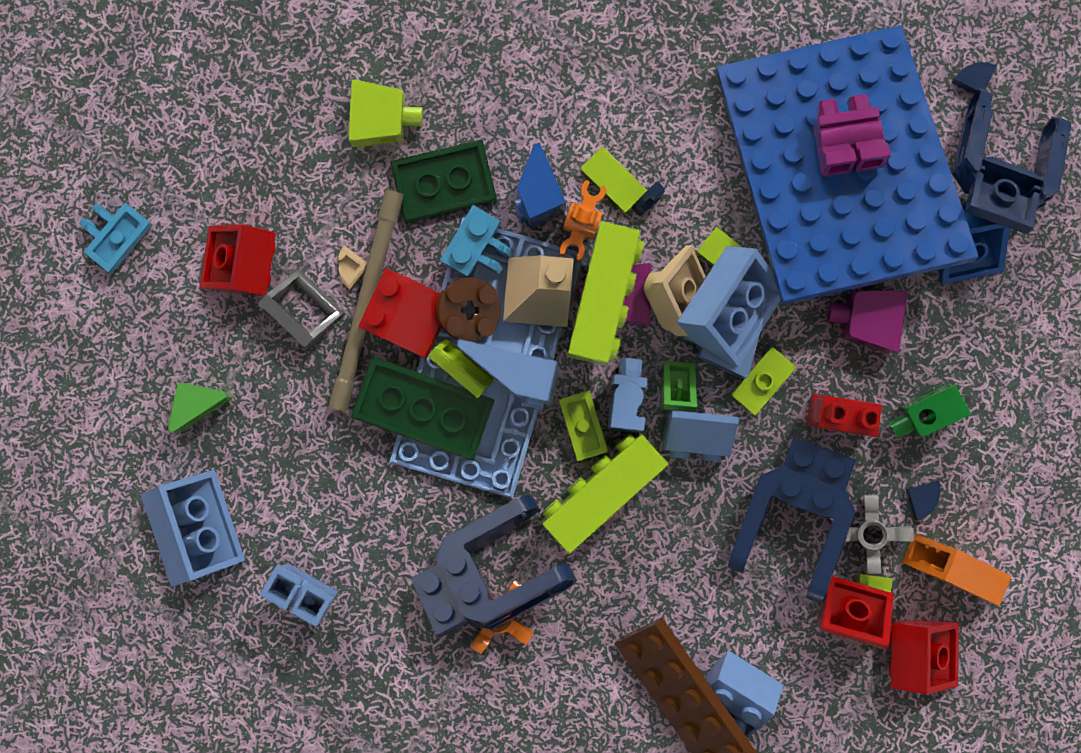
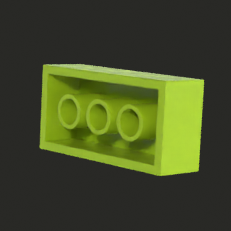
[567,221,644,366]
[542,434,668,554]

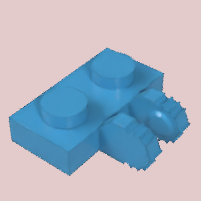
[79,202,153,274]
[440,205,513,277]

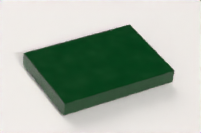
[390,139,498,224]

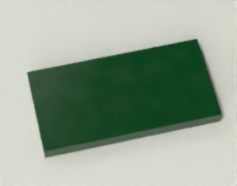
[350,356,495,461]

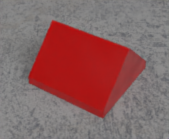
[816,576,894,650]

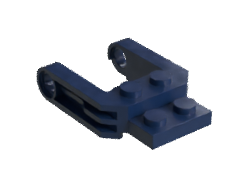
[952,89,1071,234]
[728,437,857,605]
[410,495,577,638]

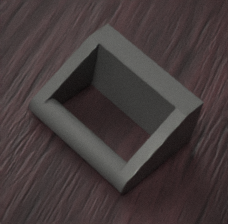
[258,269,345,350]

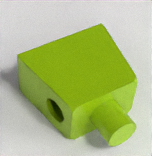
[349,80,423,147]

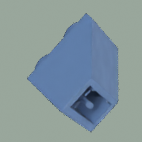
[705,650,784,739]

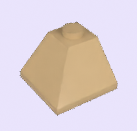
[503,256,574,327]

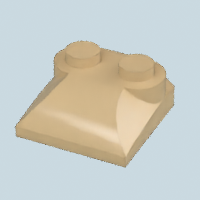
[644,245,706,336]

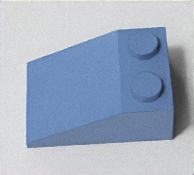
[457,339,560,410]

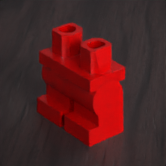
[806,394,883,437]

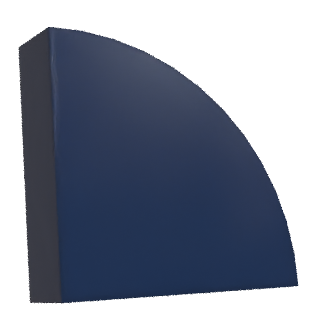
[952,62,997,94]
[632,181,665,216]
[905,480,940,520]

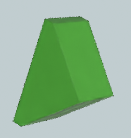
[659,361,697,412]
[168,382,234,433]

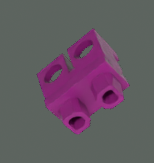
[813,94,891,177]

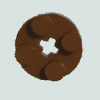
[435,277,501,342]

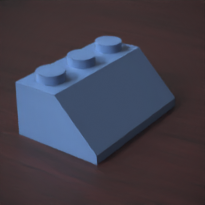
[677,246,781,367]
[140,470,245,587]

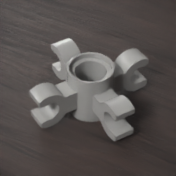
[845,494,914,574]

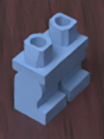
[607,358,648,434]
[260,563,338,627]

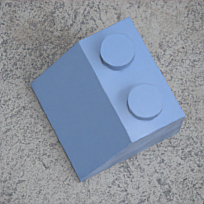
[662,410,739,462]

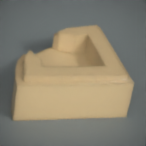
[338,245,367,290]

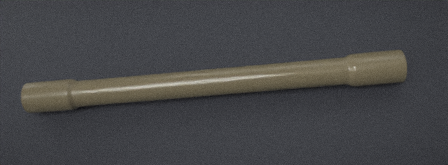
[328,190,404,412]

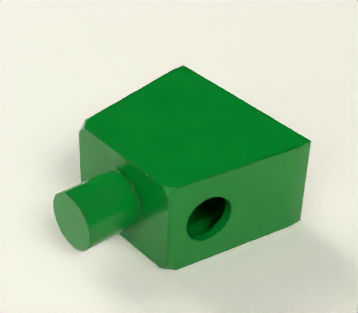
[888,383,972,439]

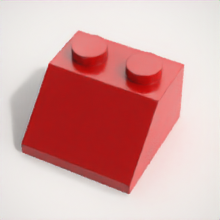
[199,224,276,296]
[358,268,442,359]
[889,620,959,695]

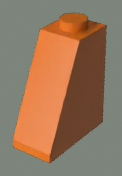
[901,534,1012,606]

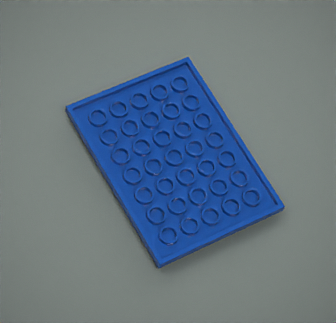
[716,25,979,305]

